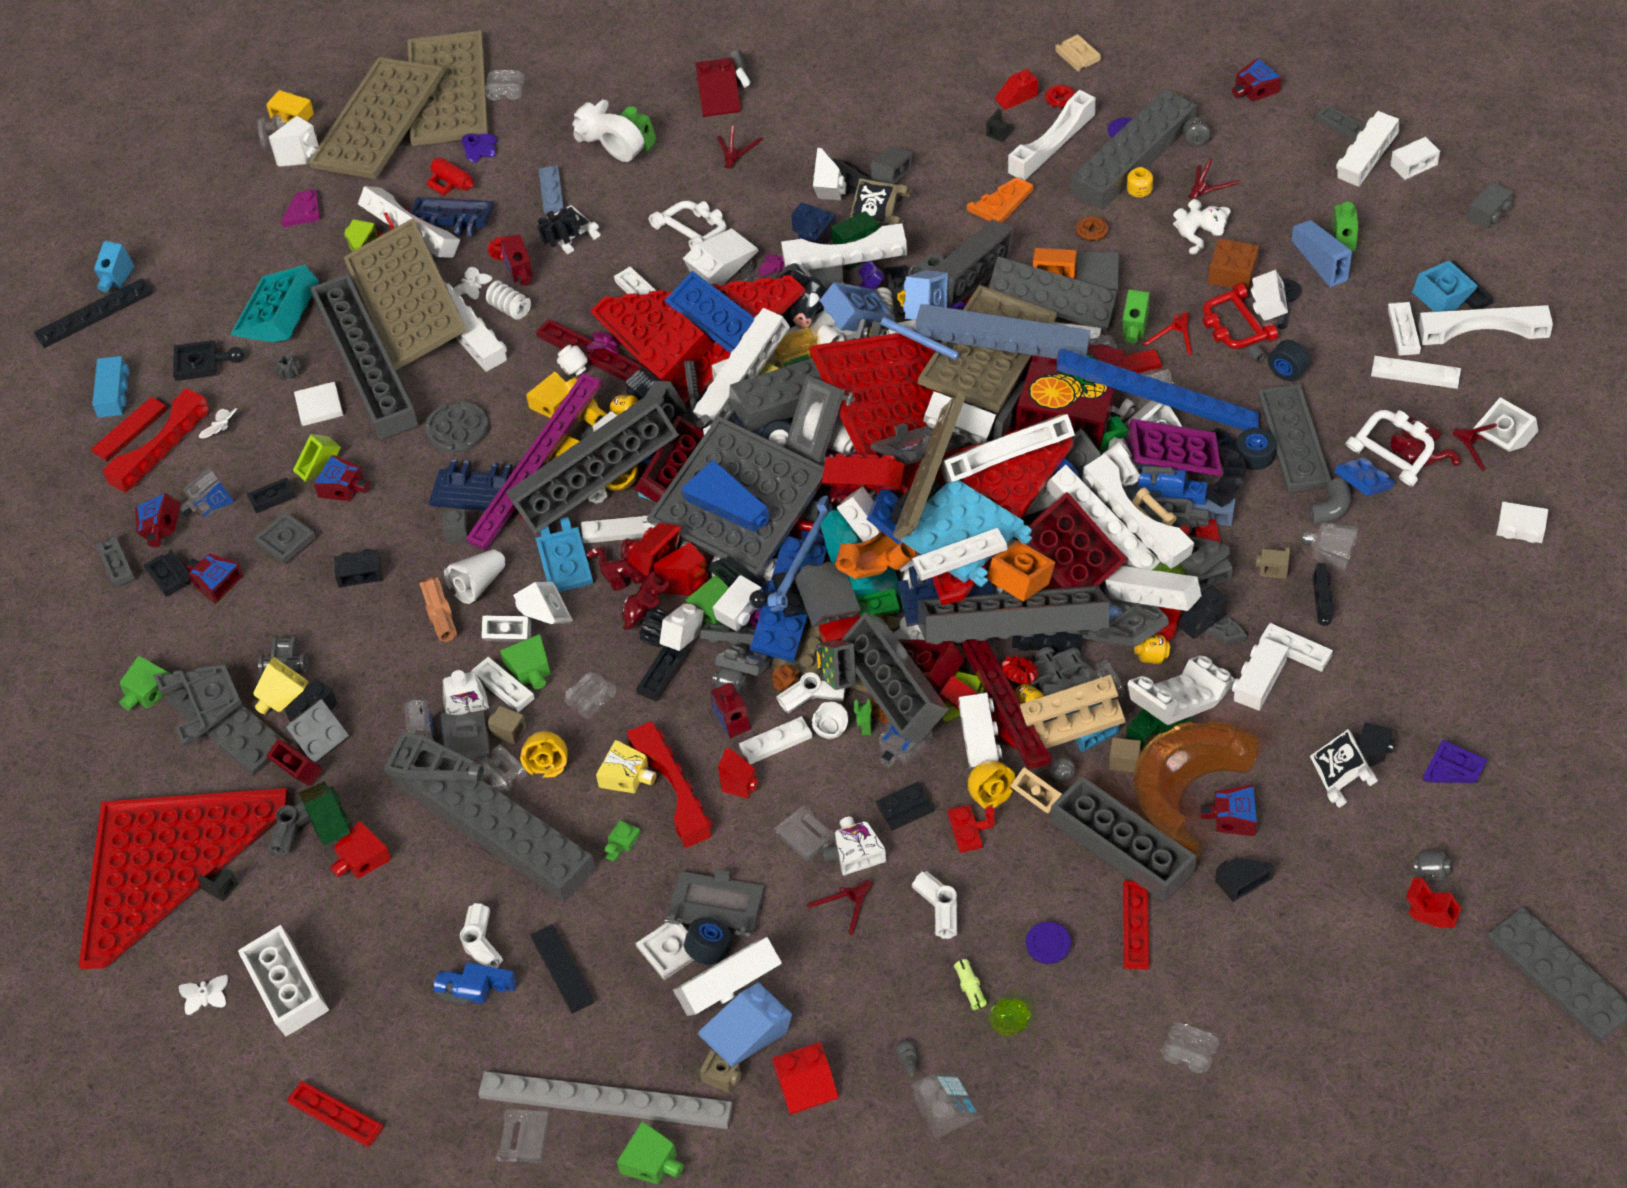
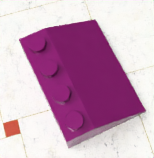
[1125,419,1222,476]

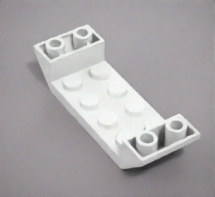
[1128,655,1236,725]

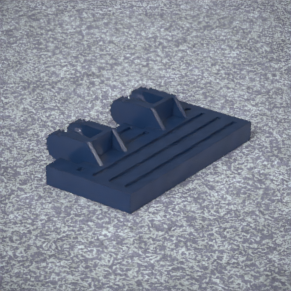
[409,197,494,236]
[429,459,515,513]
[898,566,994,627]

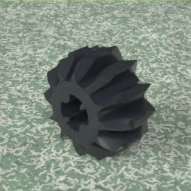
[639,608,670,647]

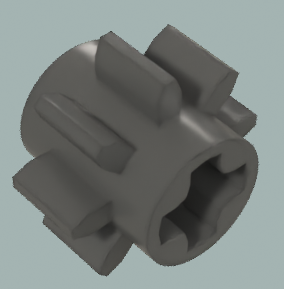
[273,354,300,379]

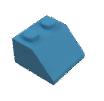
[1412,261,1477,312]

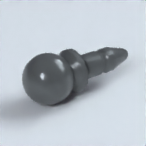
[896,1040,917,1077]

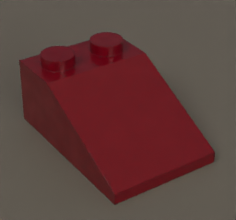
[695,57,741,117]
[898,639,964,694]

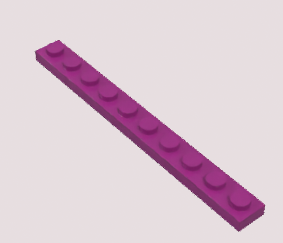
[466,373,602,551]

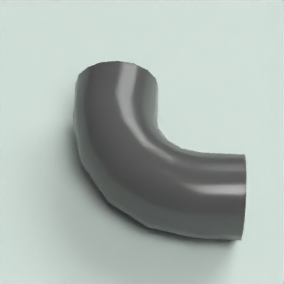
[1309,478,1351,525]

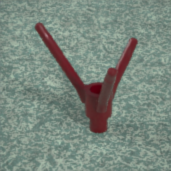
[717,125,763,169]
[1188,158,1240,200]
[1453,423,1497,471]
[807,879,872,935]

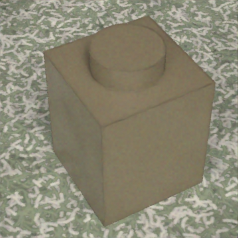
[488,706,526,745]
[1109,738,1145,773]

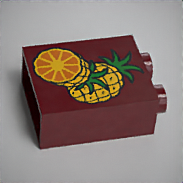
[1015,344,1124,450]

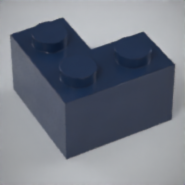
[791,202,837,245]

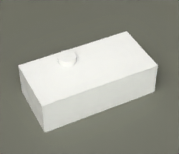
[238,925,329,1036]
[673,937,782,1016]

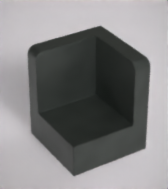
[986,109,1015,142]
[197,868,239,902]

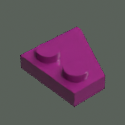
[281,189,320,227]

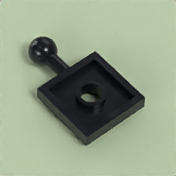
[173,340,244,381]
[749,569,808,618]

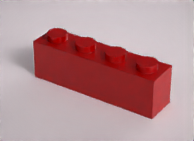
[821,454,905,490]

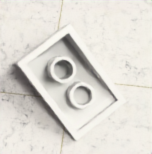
[683,228,759,285]

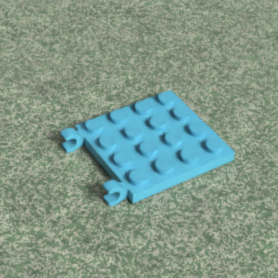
[900,480,1032,587]

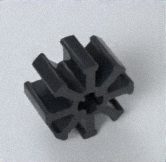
[537,208,580,247]

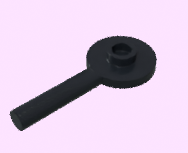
[1278,279,1301,330]

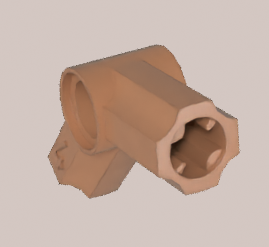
[419,576,457,642]

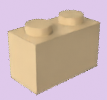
[1010,767,1062,816]

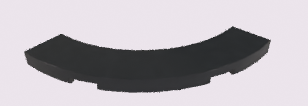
[1206,428,1246,508]

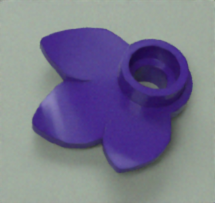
[462,134,498,163]

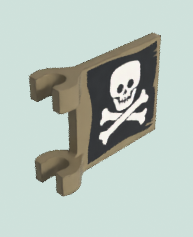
[850,178,912,225]

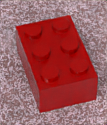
[636,311,714,387]

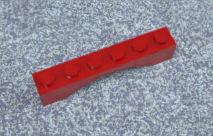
[102,388,209,493]
[626,721,713,849]

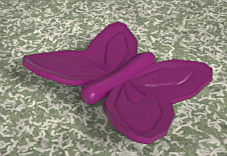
[758,254,785,276]
[587,332,621,354]

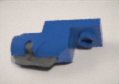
[1139,465,1207,505]
[433,962,517,1006]

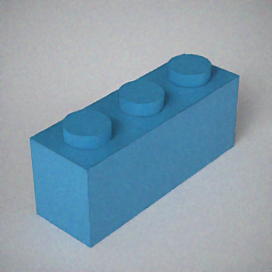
[92,356,130,417]

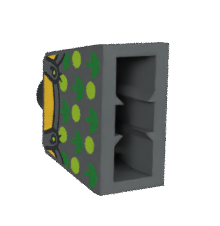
[814,640,856,690]

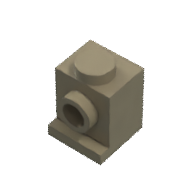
[1256,548,1290,579]
[700,1050,742,1093]

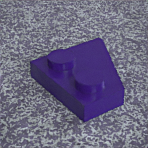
[1422,740,1487,783]

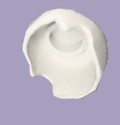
[812,701,848,739]

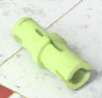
[954,959,987,1010]

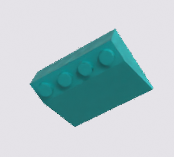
[230,265,319,342]
[820,510,900,601]

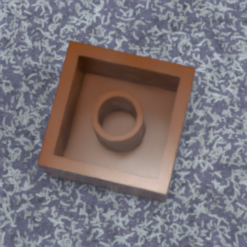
[1208,238,1259,291]

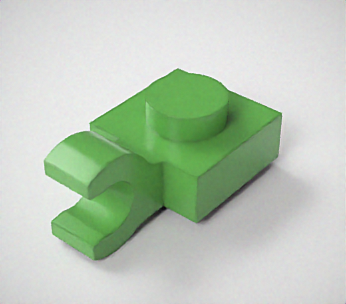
[854,699,872,735]
[605,821,641,862]

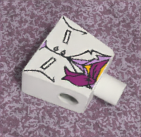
[443,670,489,715]
[835,817,886,876]

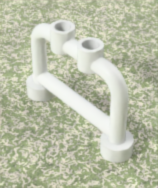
[649,201,726,250]
[1345,410,1434,487]

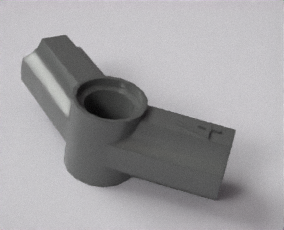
[268,801,310,856]

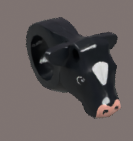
[776,263,828,328]

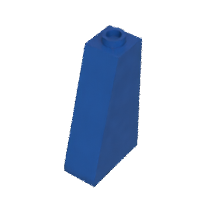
[681,460,770,532]

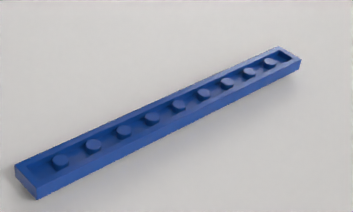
[1056,348,1259,431]

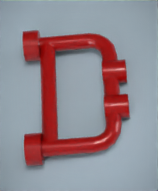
[1202,282,1278,349]

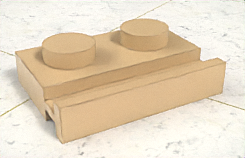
[1055,34,1101,72]

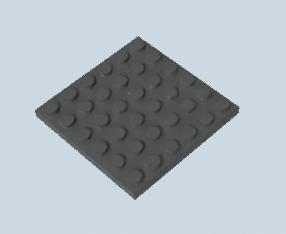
[647,416,824,578]

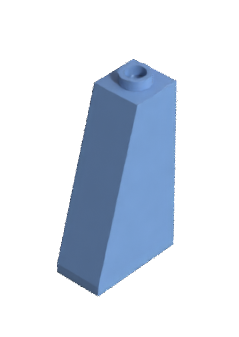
[1291,220,1352,287]

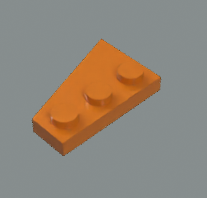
[967,177,1033,223]

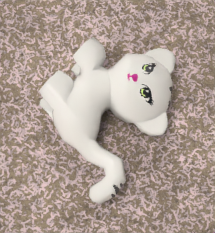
[1173,199,1230,255]

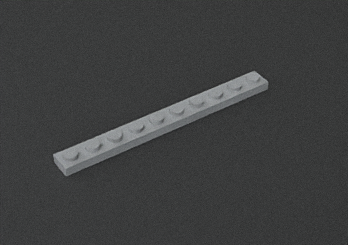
[478,1072,732,1129]

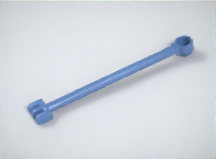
[768,496,833,612]

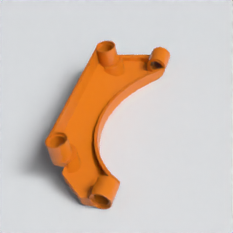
[835,489,916,579]

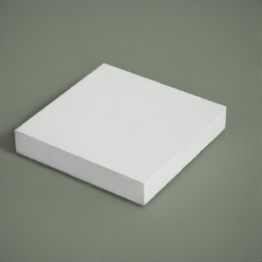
[294,382,343,426]
[636,923,694,980]

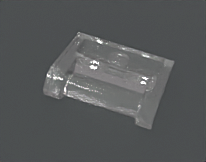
[774,805,836,862]
[495,1109,550,1163]

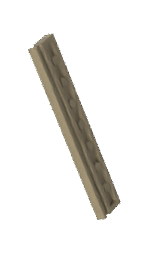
[892,392,966,540]

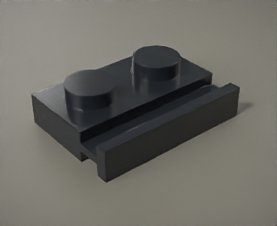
[144,550,192,597]
[708,556,763,586]
[876,782,934,831]

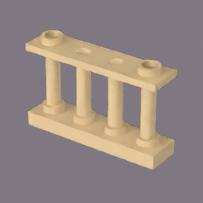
[1020,675,1126,749]

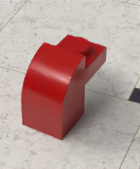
[1406,878,1461,928]

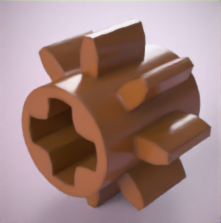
[772,664,800,692]

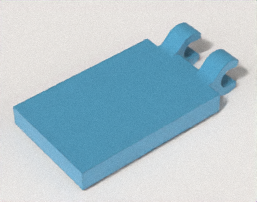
[536,517,593,592]

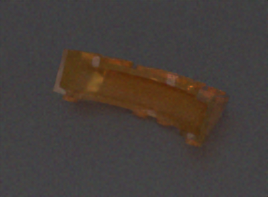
[1134,721,1260,863]

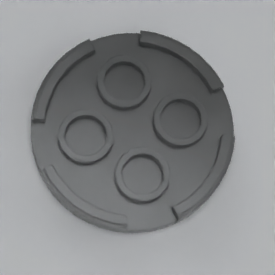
[425,401,489,453]

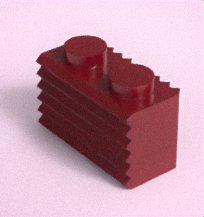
[266,739,322,786]

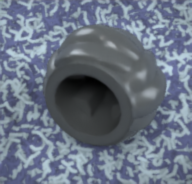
[1050,757,1076,782]

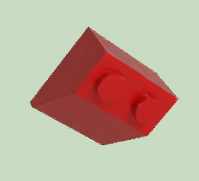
[628,523,681,576]
[653,542,709,596]
[772,1042,838,1115]

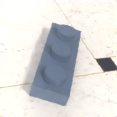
[539,166,563,214]

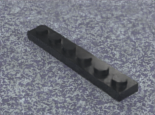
[34,278,153,348]

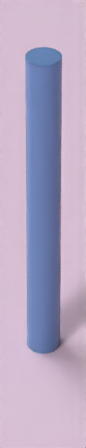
[881,317,959,360]

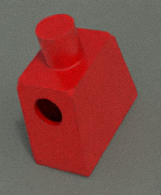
[330,821,391,879]

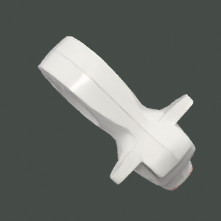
[572,100,644,162]

